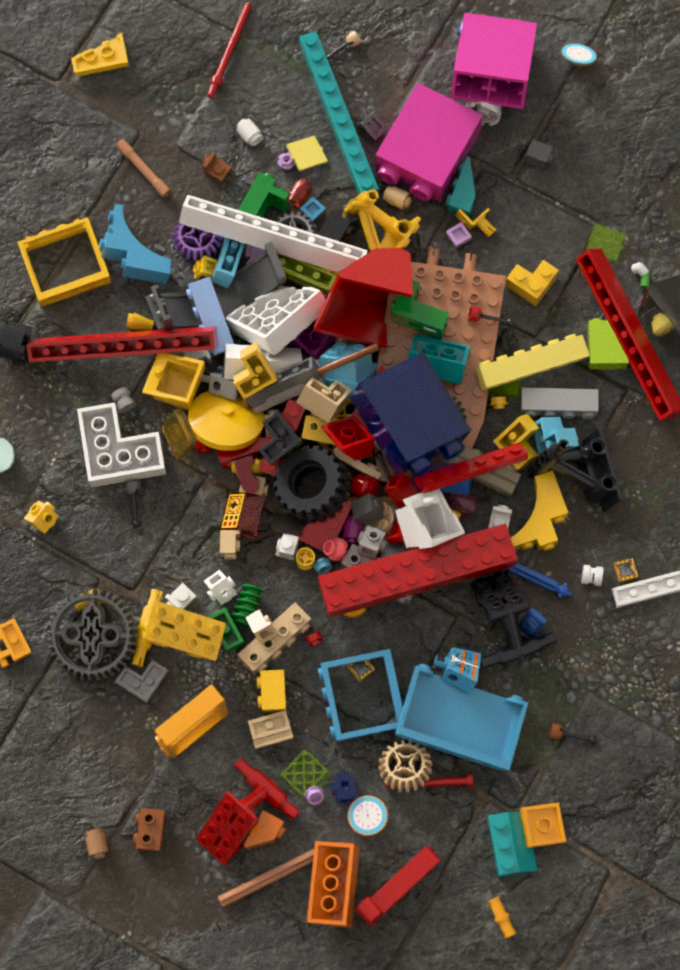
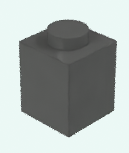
[525,139,555,170]
[351,493,384,525]

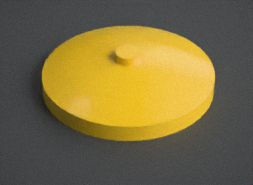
[188,391,265,451]

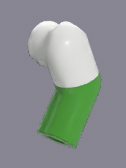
[631,262,650,289]

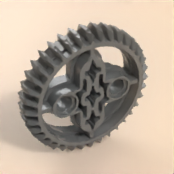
[47,588,139,681]

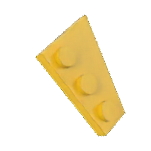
[71,33,129,77]

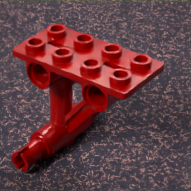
[196,758,300,865]

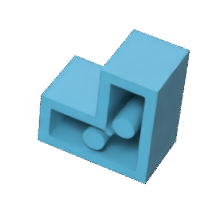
[534,417,579,455]

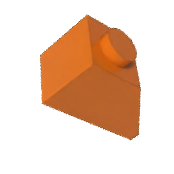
[243,810,286,850]

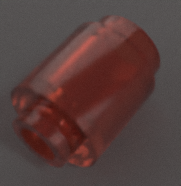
[289,178,313,207]

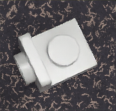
[488,505,512,528]
[165,583,197,610]

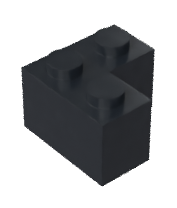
[318,209,360,243]
[258,410,304,466]

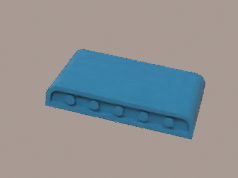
[395,664,528,772]

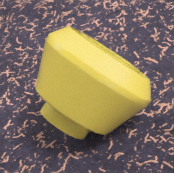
[651,313,676,337]

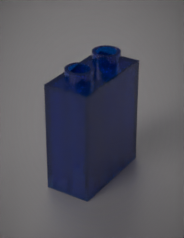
[350,352,471,477]

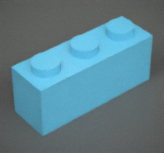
[211,238,245,288]

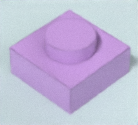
[446,222,472,248]

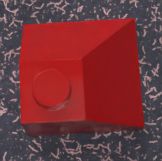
[321,415,375,461]

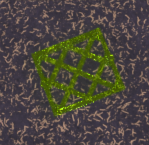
[280,749,328,797]

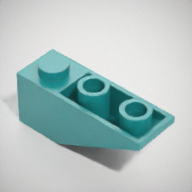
[446,157,476,217]

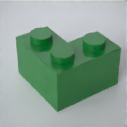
[208,607,245,654]

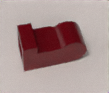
[234,455,260,493]

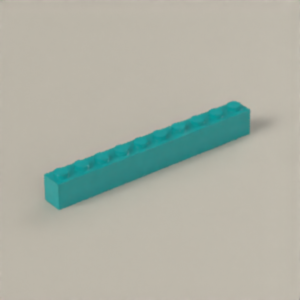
[299,31,379,198]

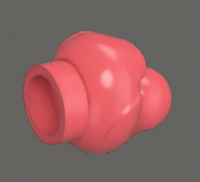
[323,537,348,562]

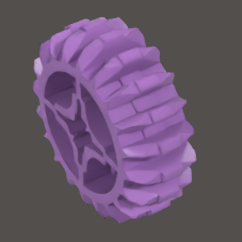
[172,219,223,262]

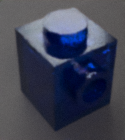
[330,772,357,803]

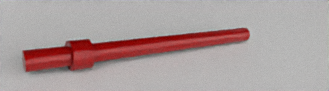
[207,3,252,99]

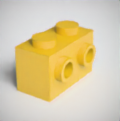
[300,412,340,445]

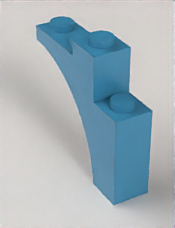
[99,204,171,285]

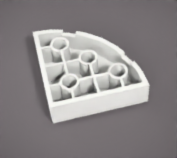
[225,287,326,355]

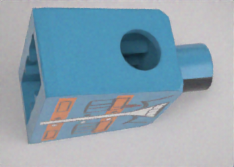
[433,648,481,693]

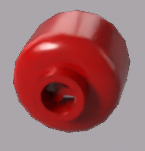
[351,473,379,498]

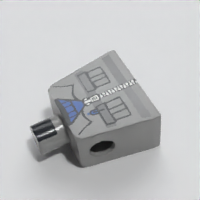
[201,366,241,400]

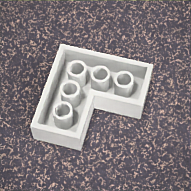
[77,403,166,488]

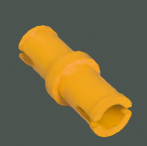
[487,896,516,939]

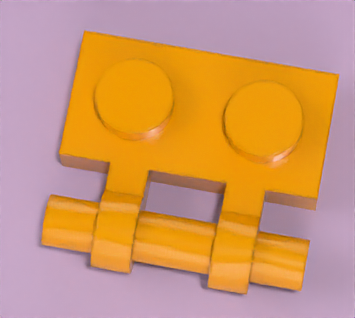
[0,618,32,668]

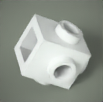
[204,570,237,605]

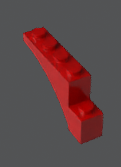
[259,396,309,476]
[189,429,273,469]

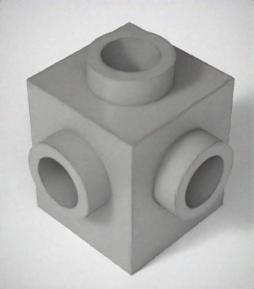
[357,526,387,560]

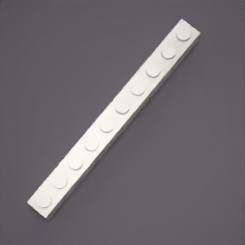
[179,195,368,272]

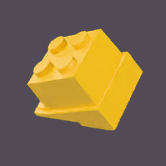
[142,353,206,411]

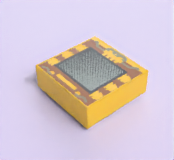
[613,558,638,582]
[347,660,375,682]

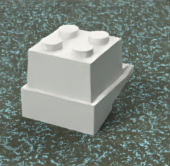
[395,489,465,549]

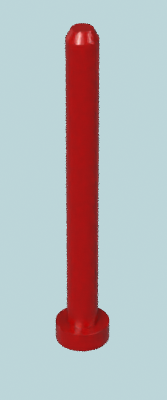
[385,773,473,789]

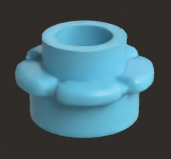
[313,557,332,575]

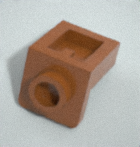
[202,152,232,184]

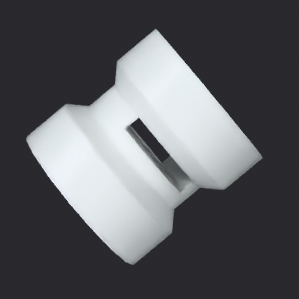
[581,565,603,586]

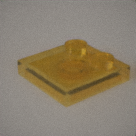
[161,408,198,460]

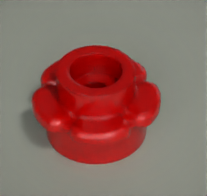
[305,631,324,647]

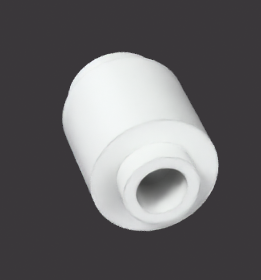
[236,119,263,146]

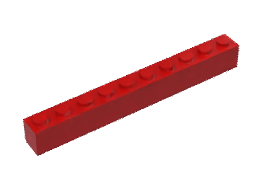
[576,248,680,421]
[26,326,219,362]

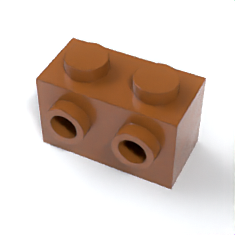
[133,808,166,853]

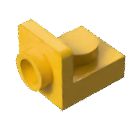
[193,256,217,280]

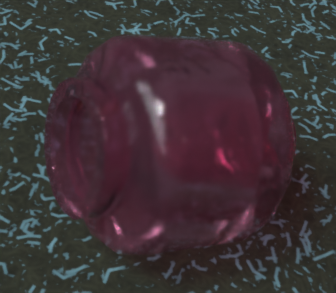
[449,493,479,517]

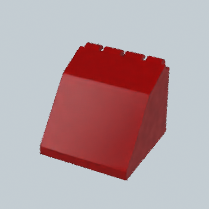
[314,247,413,348]

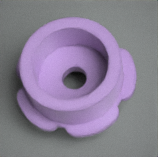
[278,153,295,170]
[305,786,324,805]

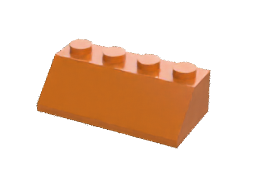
[307,841,360,928]

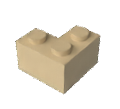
[296,377,352,423]

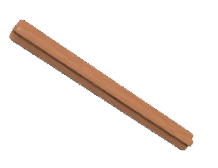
[218,848,315,907]

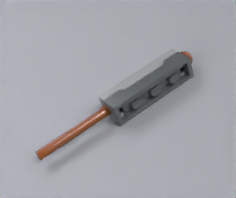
[242,343,380,414]

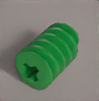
[231,584,265,628]

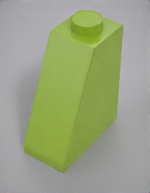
[587,318,628,370]

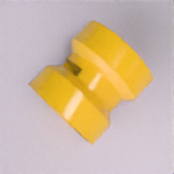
[296,547,315,571]

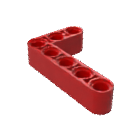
[355,845,441,928]

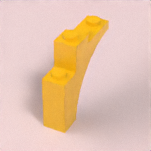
[511,471,568,552]

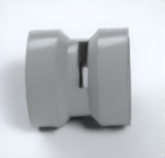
[111,387,136,413]

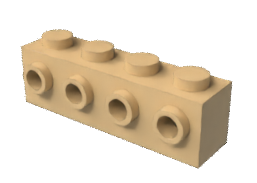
[238,602,312,675]

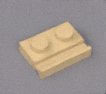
[248,710,294,749]

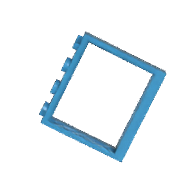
[318,649,403,742]

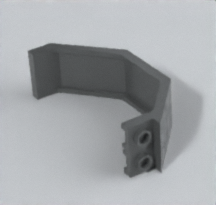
[145,242,286,330]

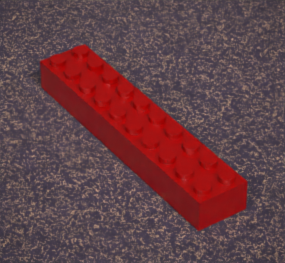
[318,524,518,618]

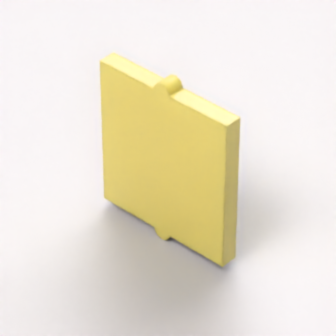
[286,136,328,171]

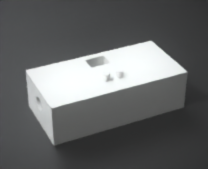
[224,344,302,380]

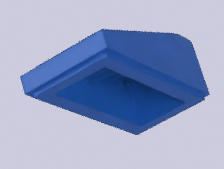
[520,608,546,637]

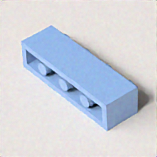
[186,276,234,357]

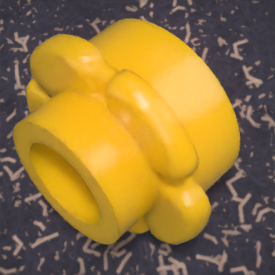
[489,397,508,409]

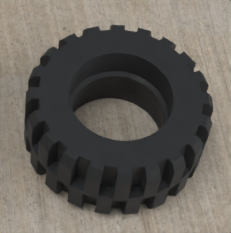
[273,445,351,523]

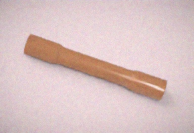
[116,139,171,198]

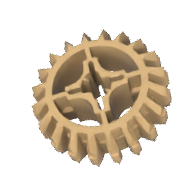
[379,739,432,793]

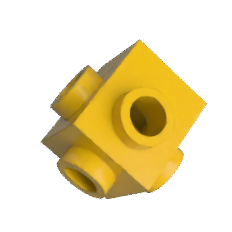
[24,501,59,534]

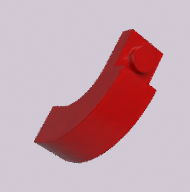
[384,473,418,544]

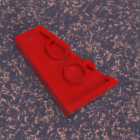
[297,499,353,552]

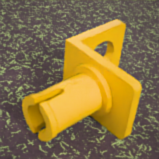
[455,208,497,238]

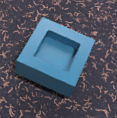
[300,197,326,223]

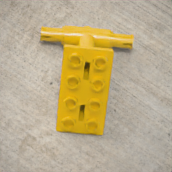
[344,190,421,251]
[131,589,226,667]

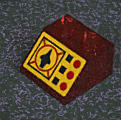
[220,492,266,539]

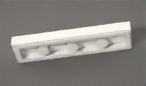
[611,571,680,608]

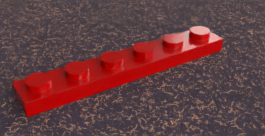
[415,443,528,494]

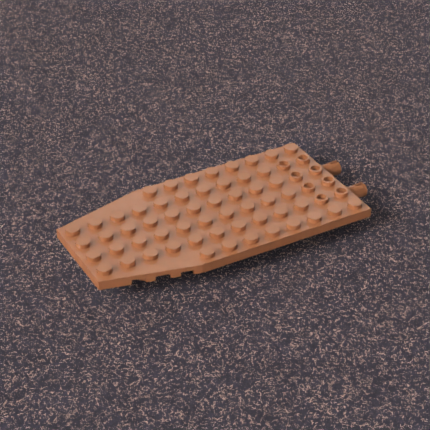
[373,248,506,483]

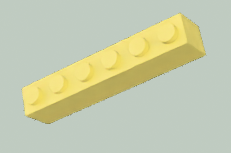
[474,334,590,391]

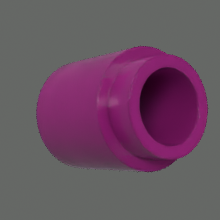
[343,516,363,545]

